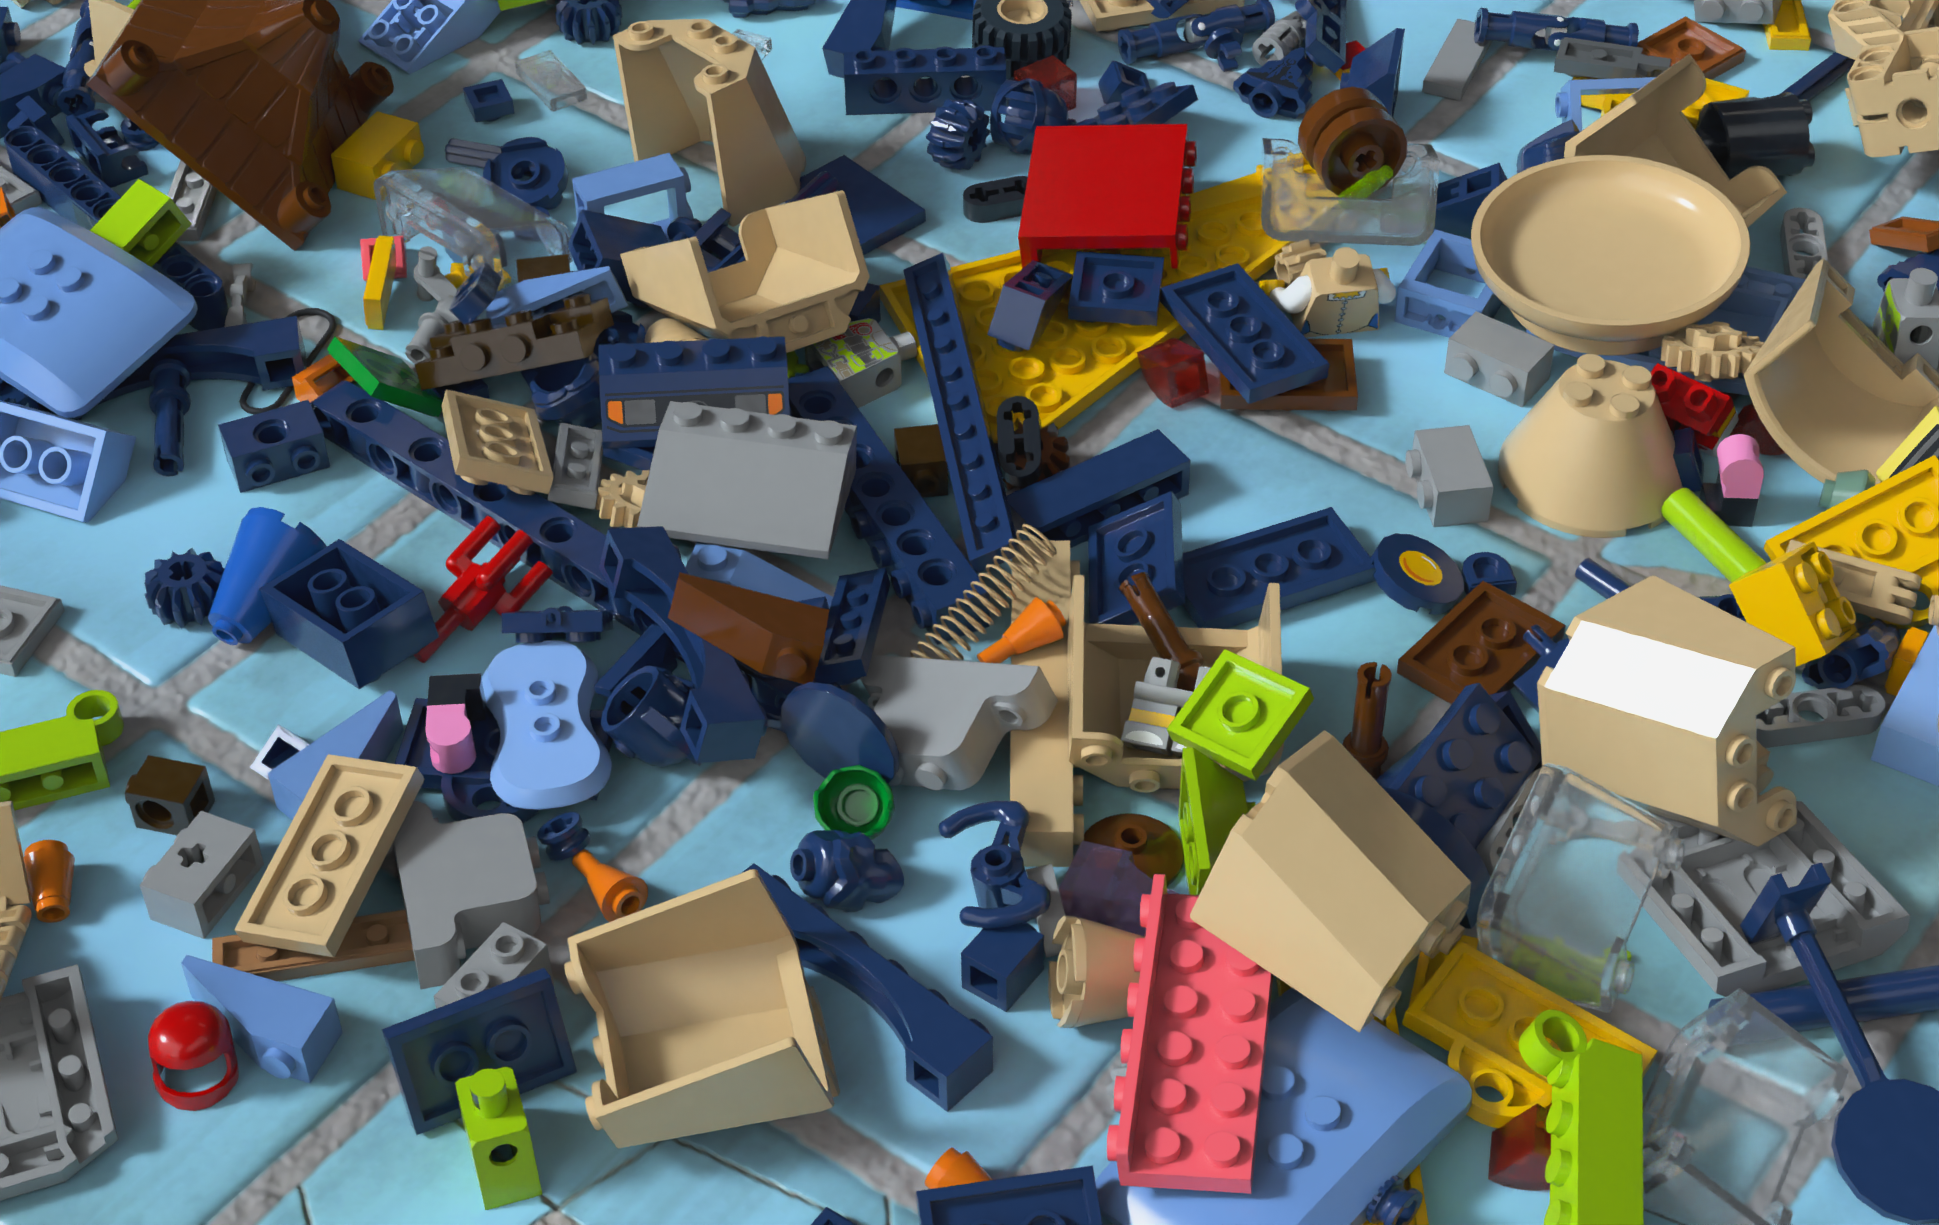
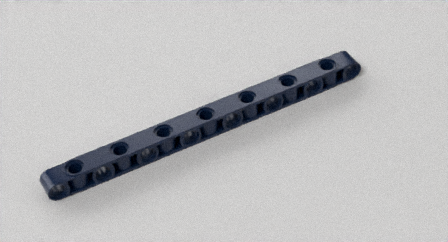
[310,380,842,709]

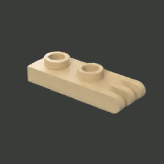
[1786,540,1922,625]

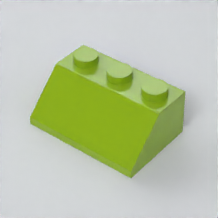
[1178,747,1256,895]

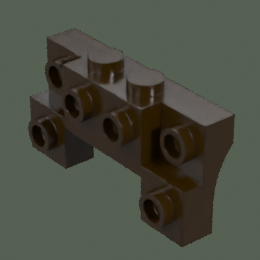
[415,293,614,390]

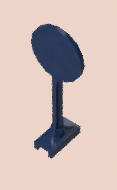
[594,624,899,784]
[1740,862,1939,1225]

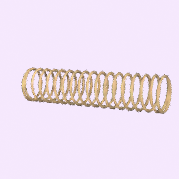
[910,524,1057,660]

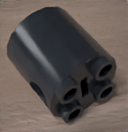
[1695,92,1815,179]

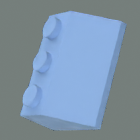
[0,401,136,522]

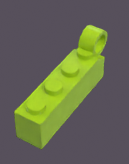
[90,179,192,267]
[0,690,124,811]
[1519,1010,1644,1225]

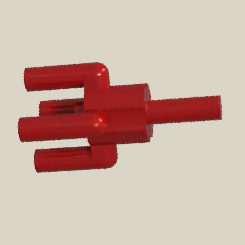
[414,516,553,663]

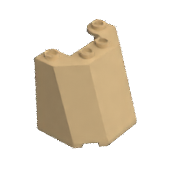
[613,19,806,227]
[1564,54,1787,228]
[620,190,870,353]
[1067,575,1284,793]
[1537,576,1797,847]
[1190,730,1471,1033]
[564,869,840,1149]

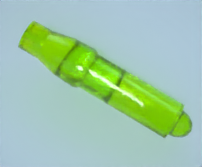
[1338,165,1393,208]

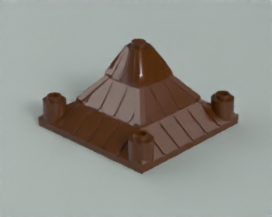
[86,0,394,251]

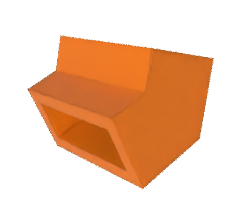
[292,354,357,402]

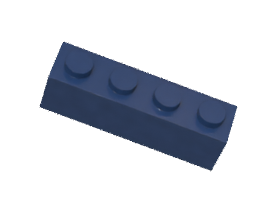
[1007,429,1191,548]

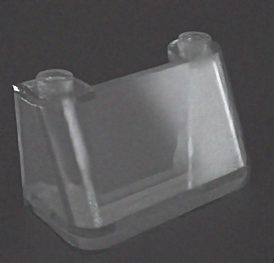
[1261,138,1440,246]
[374,167,573,291]
[1477,763,1686,1014]
[1643,988,1849,1225]

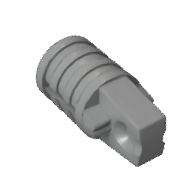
[1252,11,1306,66]

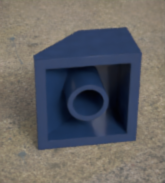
[1340,28,1405,117]

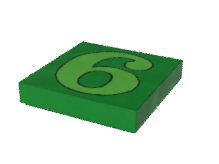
[327,336,443,417]

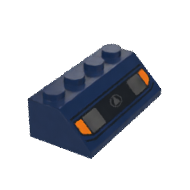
[599,336,790,449]

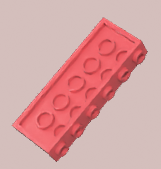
[1107,874,1273,1194]

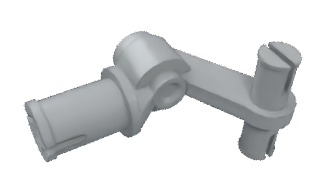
[405,246,477,364]

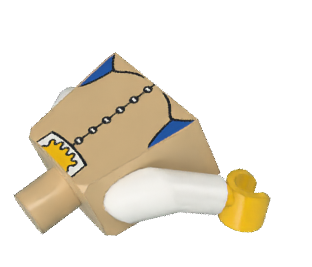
[1259,247,1396,337]

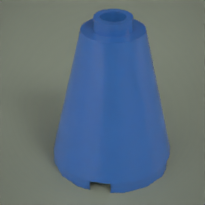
[208,507,327,645]

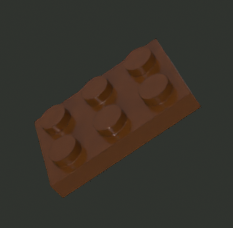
[1218,338,1358,411]
[1397,581,1566,704]

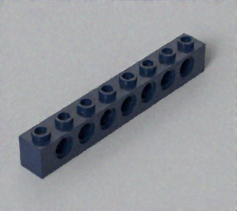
[788,366,990,645]

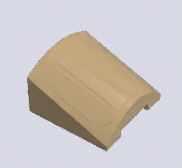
[1744,258,1939,485]

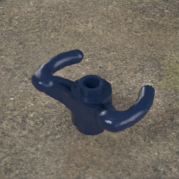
[938,801,1051,929]

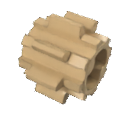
[1274,239,1327,288]

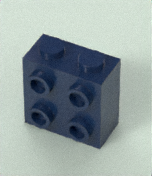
[567,209,668,308]

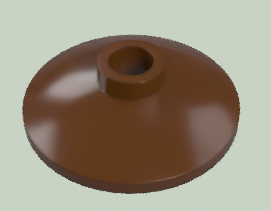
[1078,813,1183,897]

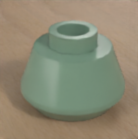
[1818,469,1876,509]

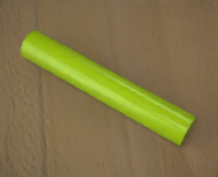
[1661,488,1767,583]

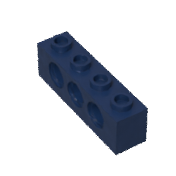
[844,45,1006,115]

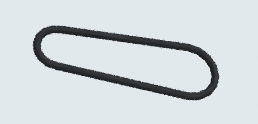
[239,308,336,415]

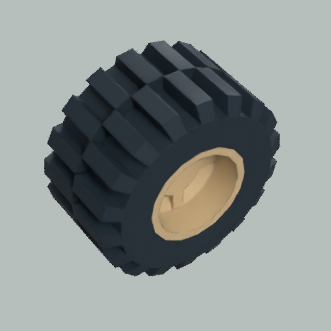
[972,0,1072,81]

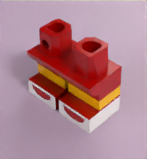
[1650,363,1739,457]

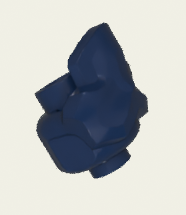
[790,830,904,913]

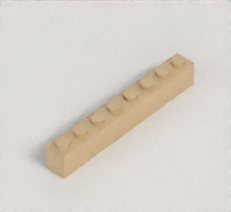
[1010,540,1084,867]

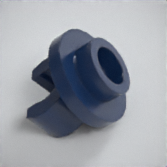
[1204,27,1243,72]

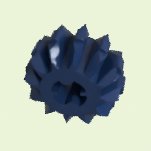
[555,0,623,45]
[926,99,990,170]
[144,548,225,629]

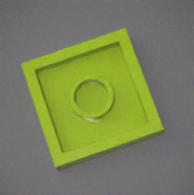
[1166,649,1314,781]

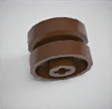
[1298,87,1408,199]

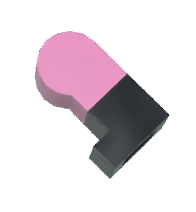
[1700,434,1764,527]
[425,673,486,774]

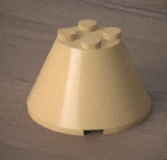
[1498,354,1683,538]

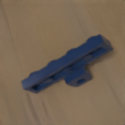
[798,567,890,685]

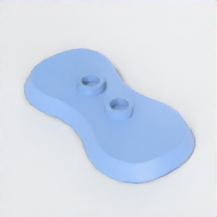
[482,640,612,810]

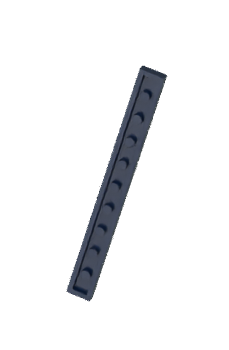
[903,252,1021,573]

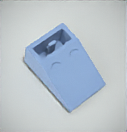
[358,0,501,74]

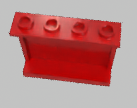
[1018,124,1197,269]

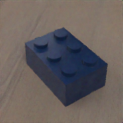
[259,539,439,689]

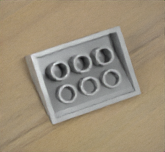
[637,401,857,559]

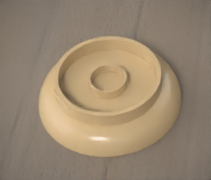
[1471,155,1750,355]

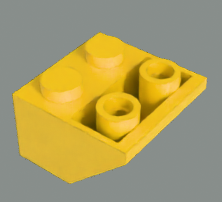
[1729,541,1857,667]

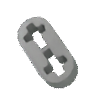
[1026,864,1065,958]

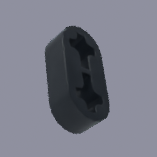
[963,176,1028,223]
[997,396,1042,487]

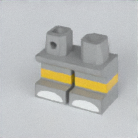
[1121,657,1214,761]

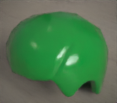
[813,765,895,840]

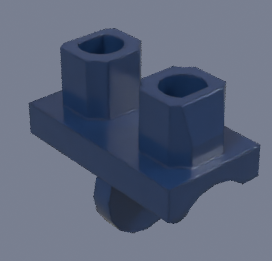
[667,208,741,272]

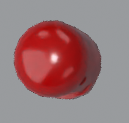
[148,1001,239,1111]

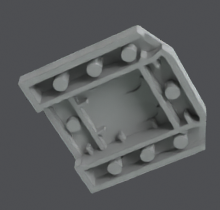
[1615,801,1910,997]
[0,964,118,1201]

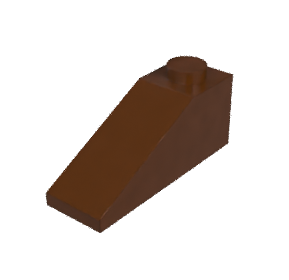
[668,572,829,684]

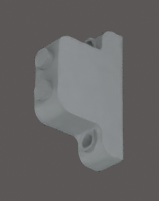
[860,655,1058,790]
[392,801,550,990]

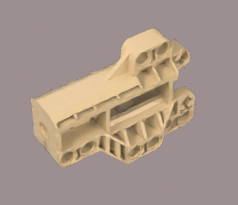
[1828,0,1939,157]

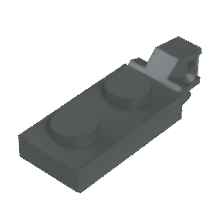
[1554,37,1672,79]

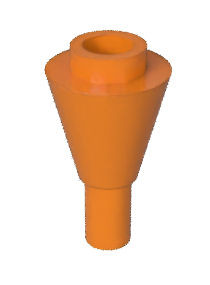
[977,597,1066,664]
[572,849,648,922]

